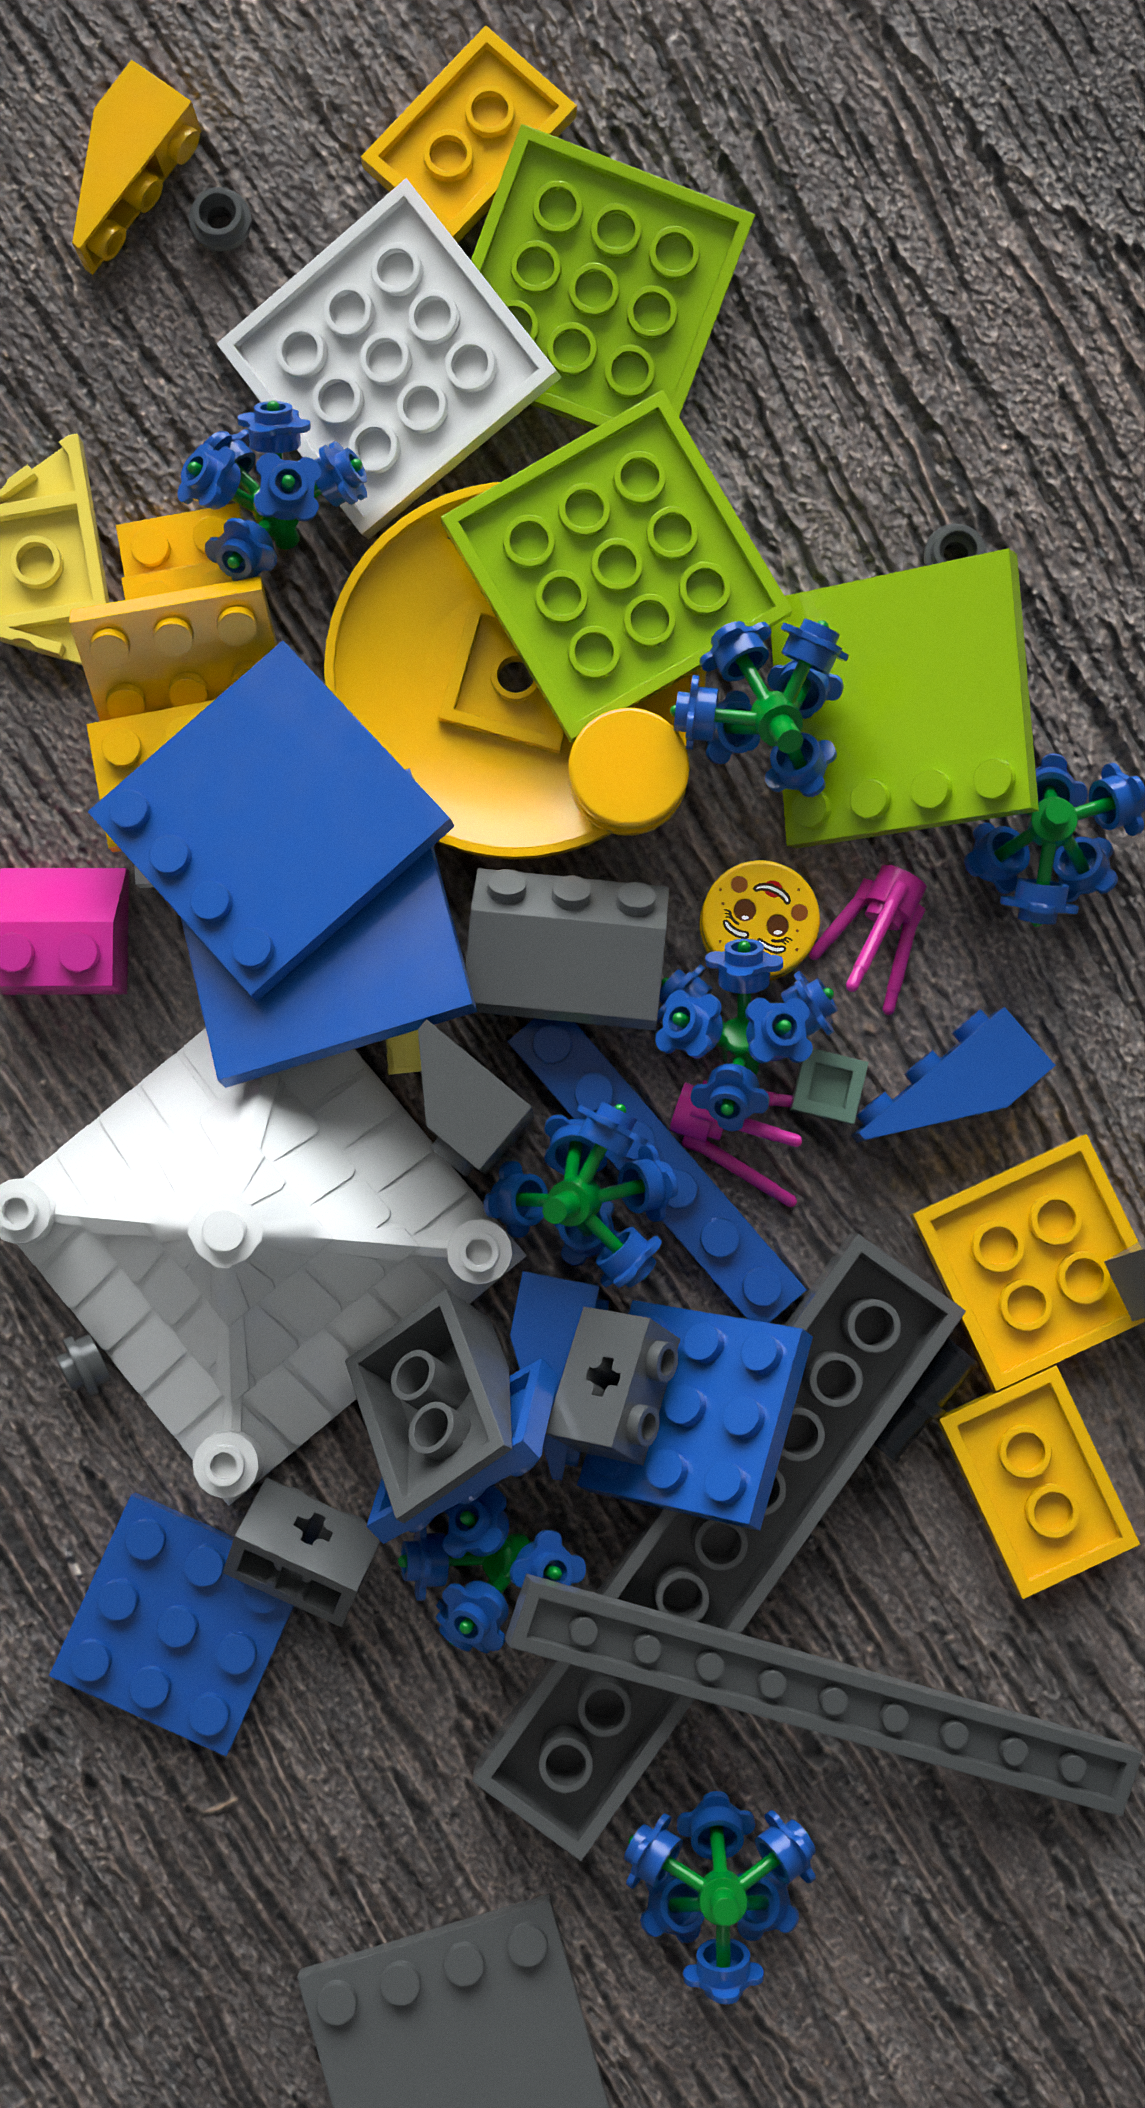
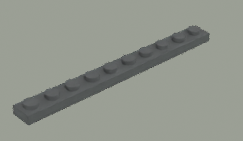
[505,1573,1143,1816]

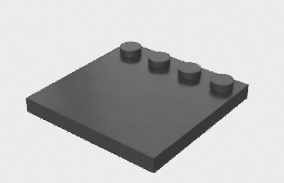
[297,1893,611,2108]

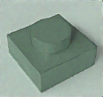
[789,1049,869,1125]

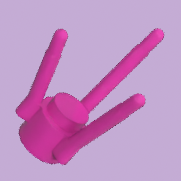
[809,865,927,1015]
[669,1080,802,1207]

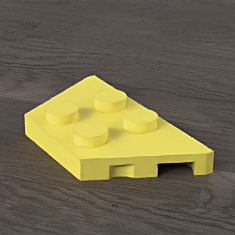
[0,433,110,665]

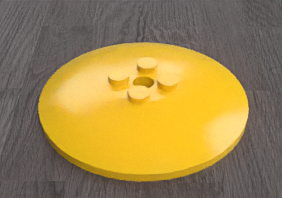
[324,482,706,860]

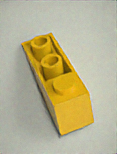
[72,59,202,275]

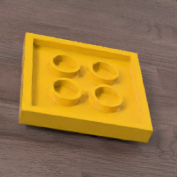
[910,1134,1145,1391]

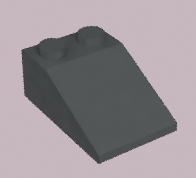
[345,1288,512,1523]

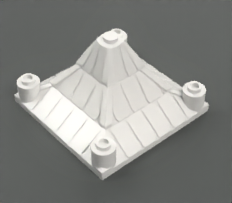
[0,1028,527,1506]

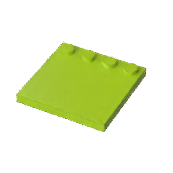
[471,124,755,429]
[441,390,793,743]
[771,548,1039,849]

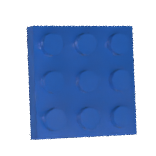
[577,1300,813,1531]
[49,1492,295,1756]

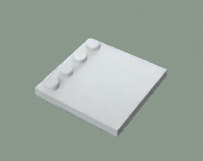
[217,178,562,540]

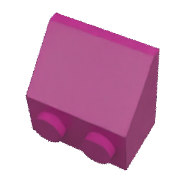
[0,868,129,995]

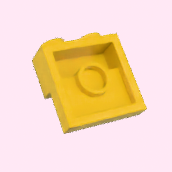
[116,503,244,600]

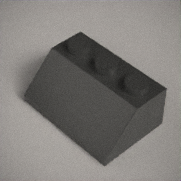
[465,868,669,1030]
[418,1019,534,1177]

